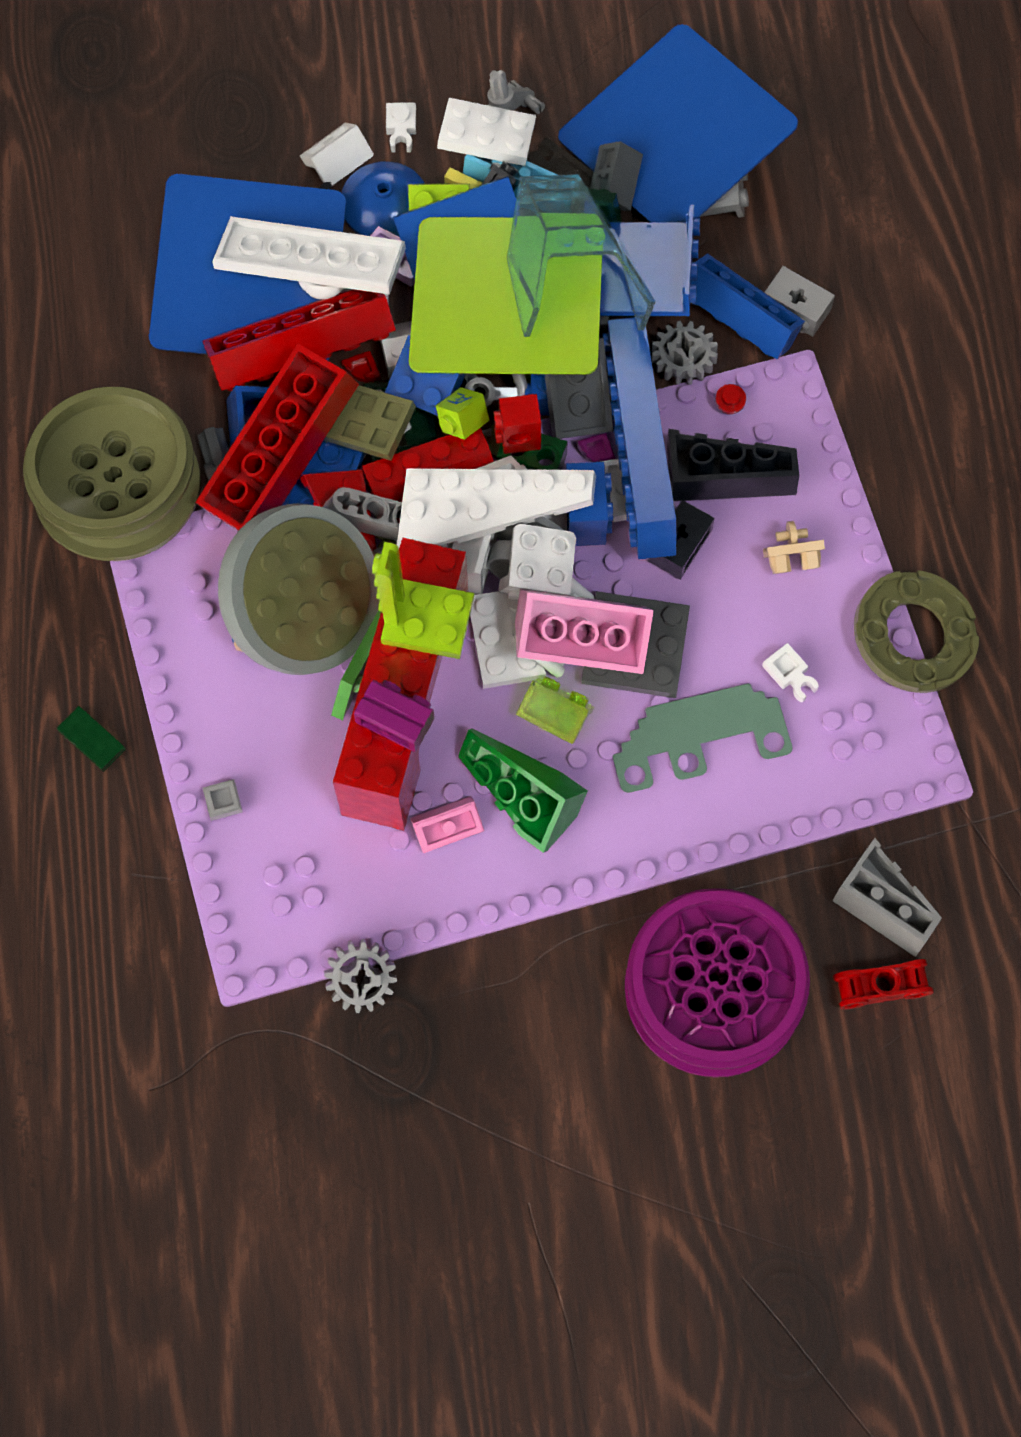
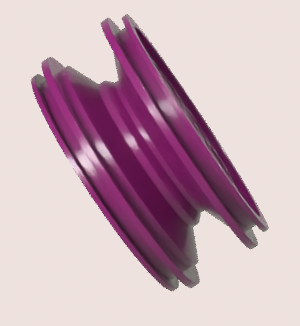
[625,888,810,1078]

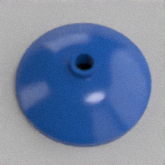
[341,161,424,237]

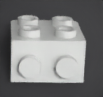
[499,524,576,600]

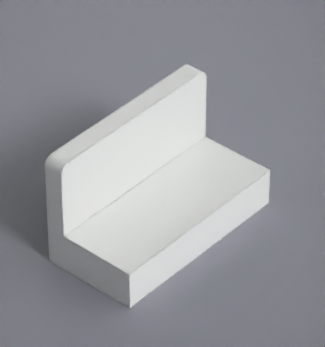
[300,123,373,186]

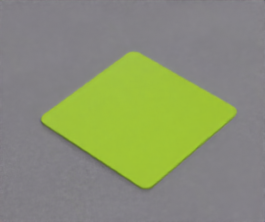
[409,217,603,375]

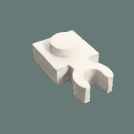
[386,102,416,153]
[762,643,819,702]

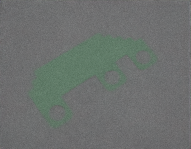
[612,683,793,793]

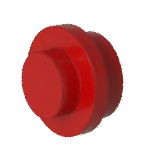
[715,384,746,414]

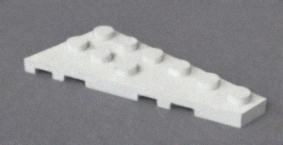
[397,468,596,548]

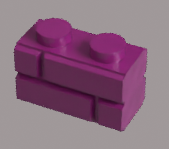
[354,680,435,752]

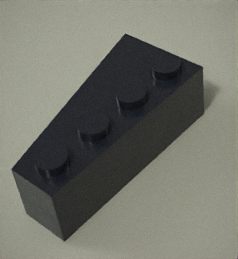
[667,428,800,501]

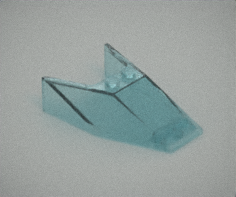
[507,174,656,337]

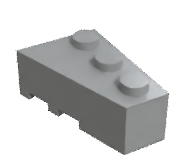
[832,838,942,957]

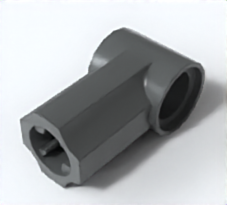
[197,427,229,481]

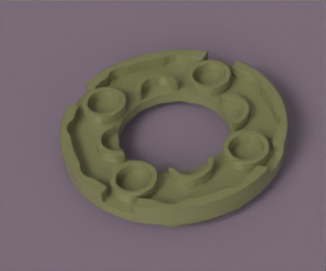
[854,570,979,693]

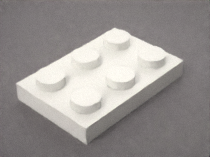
[437,98,536,166]
[470,591,546,689]

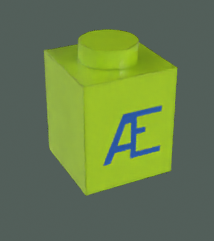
[436,387,490,440]

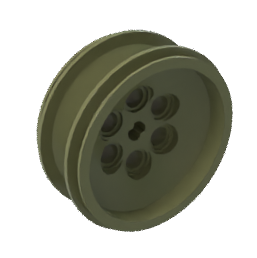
[23,387,201,561]

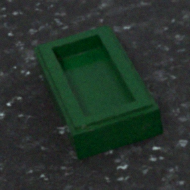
[56,706,126,772]

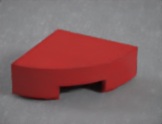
[342,351,381,383]

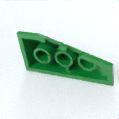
[458,728,588,853]

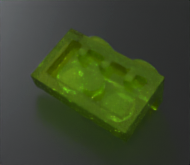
[515,676,594,744]

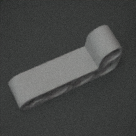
[323,487,447,547]

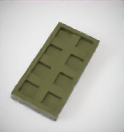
[323,385,416,461]

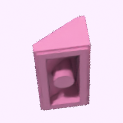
[410,796,484,853]

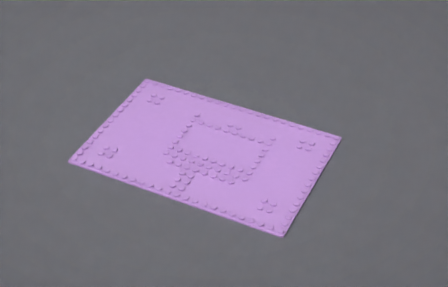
[110,350,973,1007]

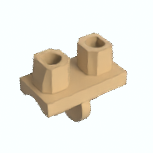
[763,521,825,574]

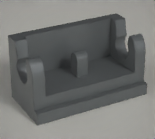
[587,141,643,212]

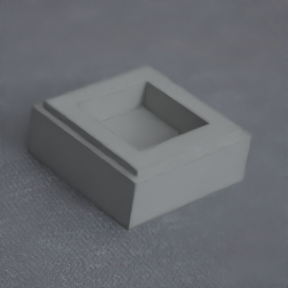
[203,779,243,821]

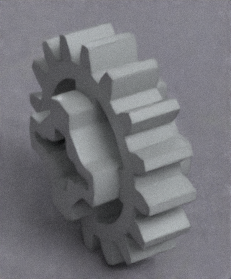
[652,321,718,385]
[324,939,397,1013]

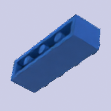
[691,253,805,360]

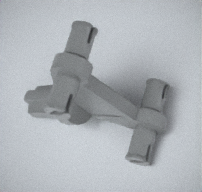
[487,70,545,114]

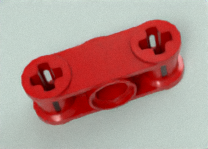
[833,959,934,1009]

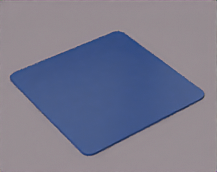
[558,24,798,222]
[149,174,346,360]

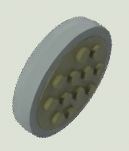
[218,504,379,675]

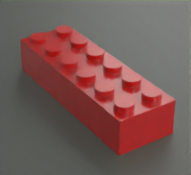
[202,289,396,391]
[195,343,359,531]

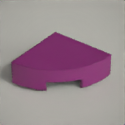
[577,433,616,462]

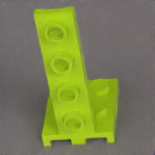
[372,542,474,659]

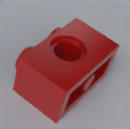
[494,394,541,454]

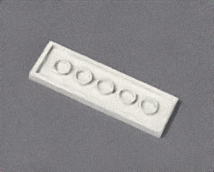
[212,217,406,294]

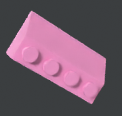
[515,589,654,674]

